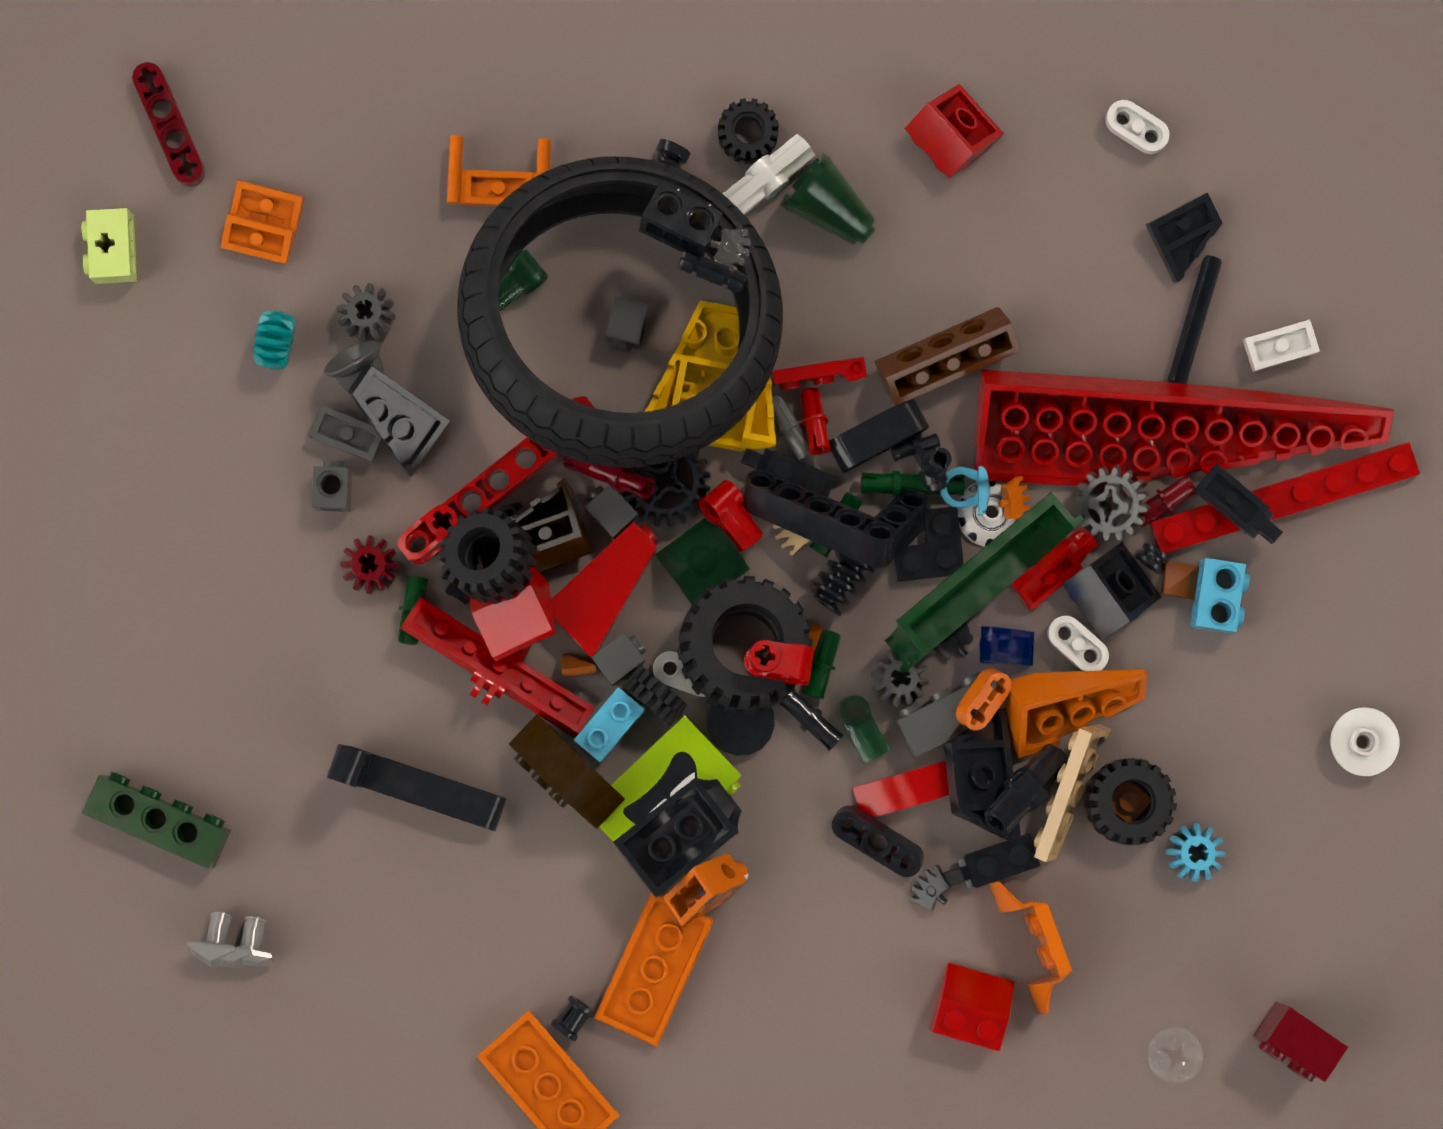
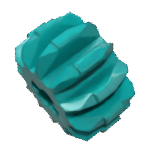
[253,310,296,370]

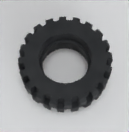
[677,576,813,713]

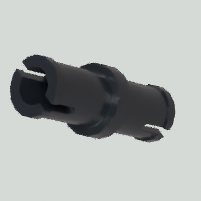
[779,689,844,751]

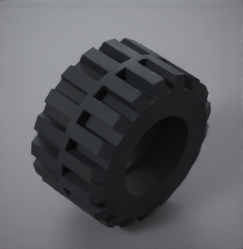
[440,508,537,604]
[1084,758,1177,845]

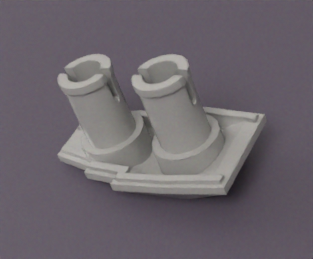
[187,912,274,969]

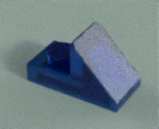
[979,626,1034,666]

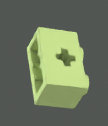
[81,208,137,284]

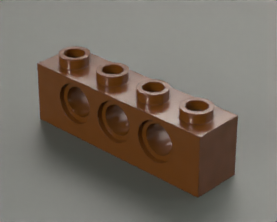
[874,307,1021,406]

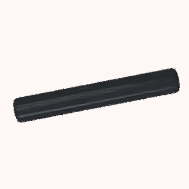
[1168,255,1222,384]

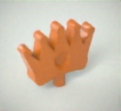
[998,476,1031,520]

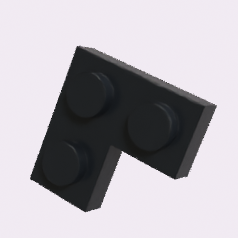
[894,507,964,582]

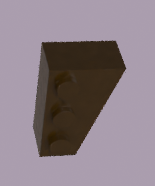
[480,478,592,572]
[509,714,625,829]

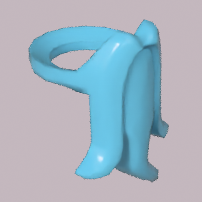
[940,466,990,516]

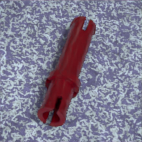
[563,456,655,499]

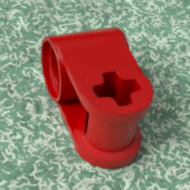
[744,640,814,685]

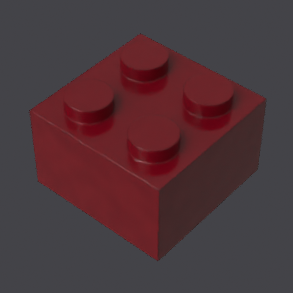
[1253,1002,1348,1082]

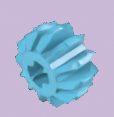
[1165,823,1226,882]

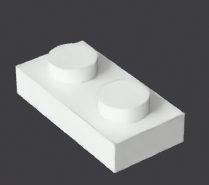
[1243,319,1320,372]

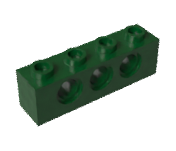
[82,771,231,869]

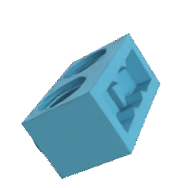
[1190,558,1250,634]
[574,687,645,763]

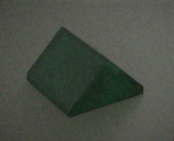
[655,518,750,605]

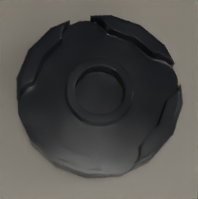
[707,704,775,756]

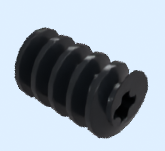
[810,552,875,616]

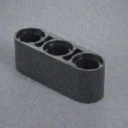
[829,398,929,473]

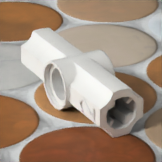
[723,134,816,215]

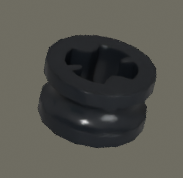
[1135,542,1170,574]

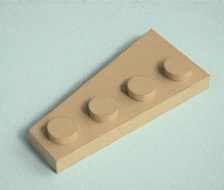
[1034,724,1111,862]

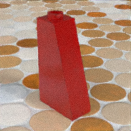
[551,522,658,657]

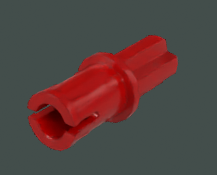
[800,388,831,455]

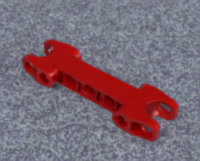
[397,396,595,565]

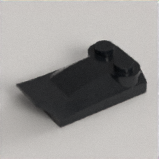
[612,777,742,898]

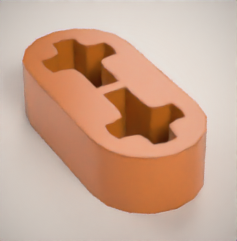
[956,668,1011,730]

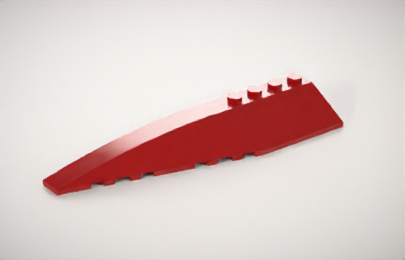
[973,369,1394,488]

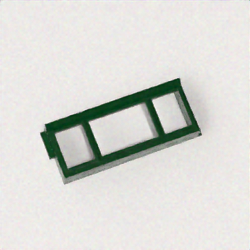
[884,492,1084,674]

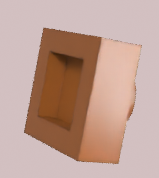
[1112,781,1150,822]

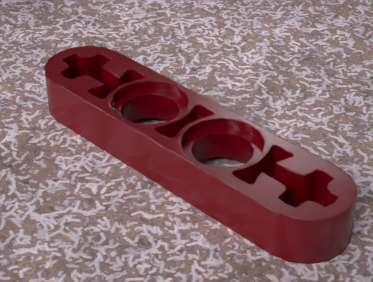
[132,62,206,187]

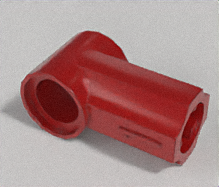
[698,480,763,553]

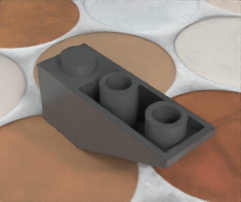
[895,672,980,758]

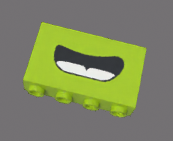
[599,715,742,841]

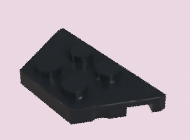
[944,708,1021,842]

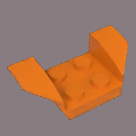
[989,881,1073,1014]

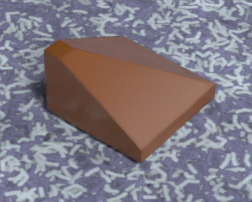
[1160,561,1199,600]
[561,653,598,678]

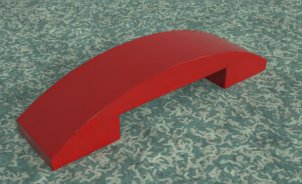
[852,761,949,818]

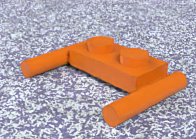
[447,135,551,207]

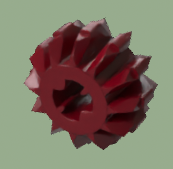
[340,535,400,594]

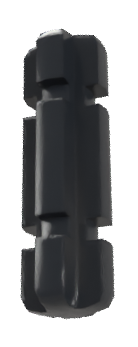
[679,251,747,293]

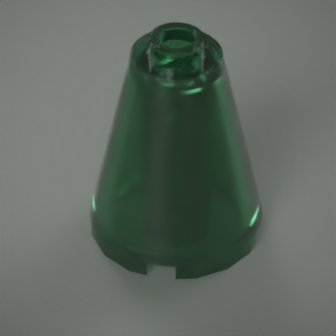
[780,153,875,245]

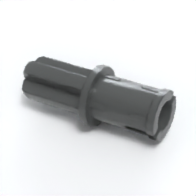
[772,395,810,461]

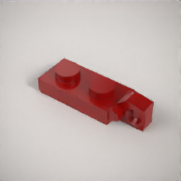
[771,357,867,391]
[1011,528,1098,610]

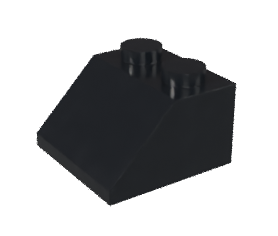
[1063,542,1162,640]

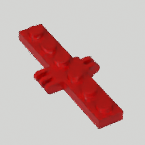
[401,597,595,738]

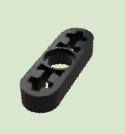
[832,805,924,877]

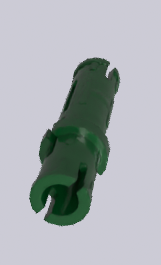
[861,470,965,497]

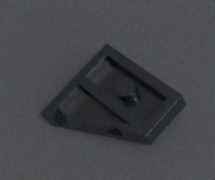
[1145,193,1222,282]

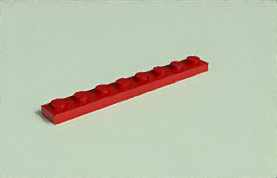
[1149,442,1420,554]

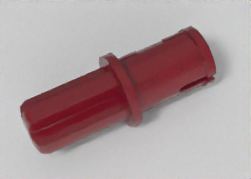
[1138,475,1196,527]

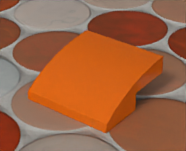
[220,180,305,264]

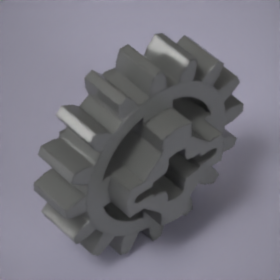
[1074,466,1150,541]

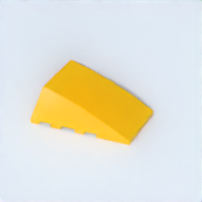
[644,300,776,452]

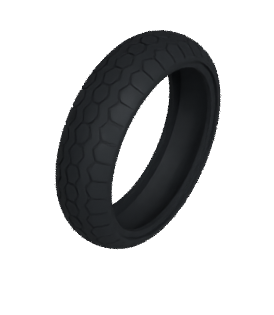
[457,156,783,468]

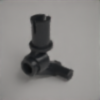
[891,433,952,494]

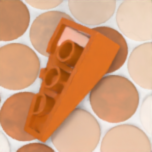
[1003,669,1147,758]

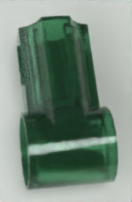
[498,249,549,311]
[836,695,890,763]

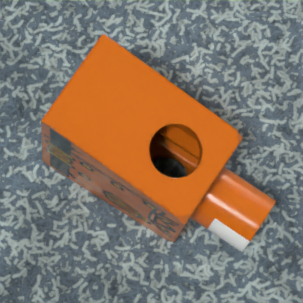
[663,853,748,926]

